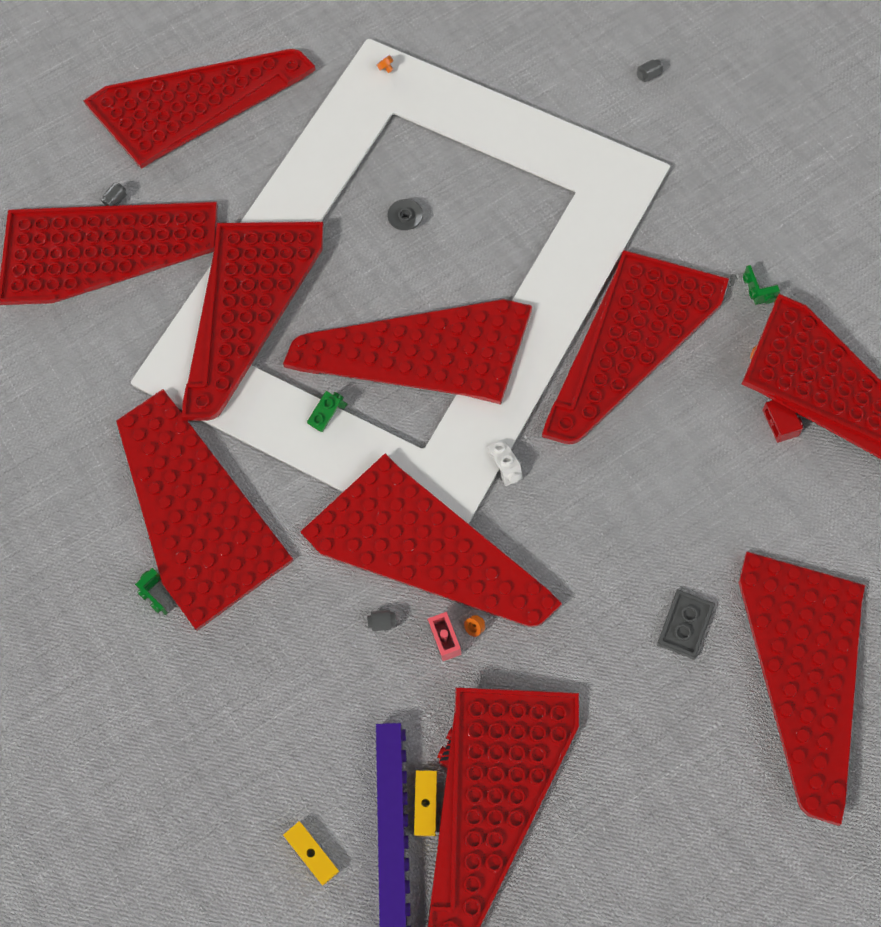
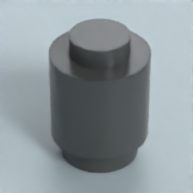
[637,59,663,82]
[101,183,127,206]
[367,610,396,631]

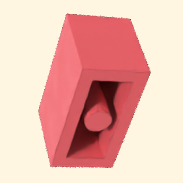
[428,612,461,662]

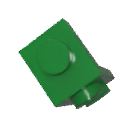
[743,265,780,305]
[307,391,348,432]
[135,568,168,615]

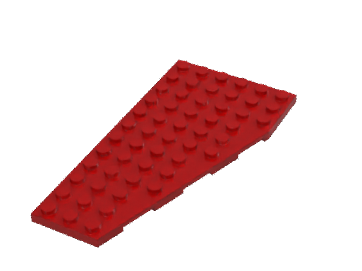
[0,202,218,305]
[116,389,294,631]

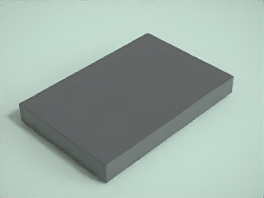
[657,589,715,660]

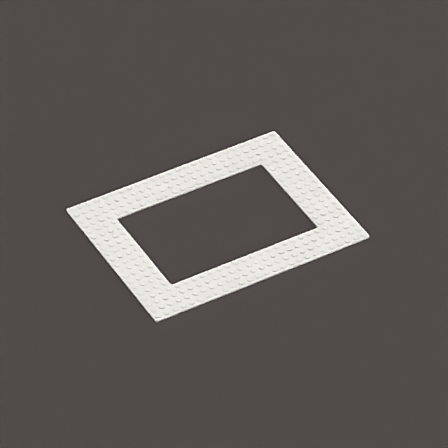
[131,39,670,524]

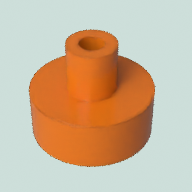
[376,55,394,73]
[464,615,485,637]

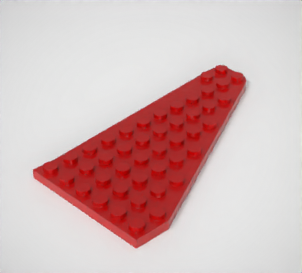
[83,49,316,169]
[181,222,324,421]
[542,250,729,444]
[741,294,881,459]
[283,299,532,405]
[300,453,562,627]
[738,552,865,826]
[427,687,579,927]

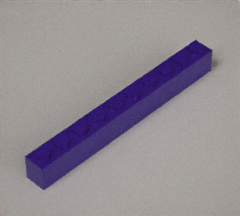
[376,723,411,927]

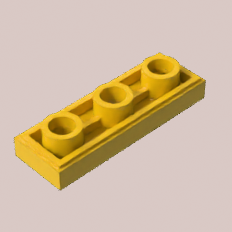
[414,770,437,837]
[283,821,340,886]

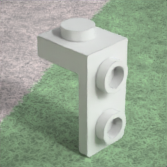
[488,439,523,486]

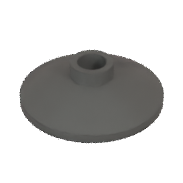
[387,199,423,231]

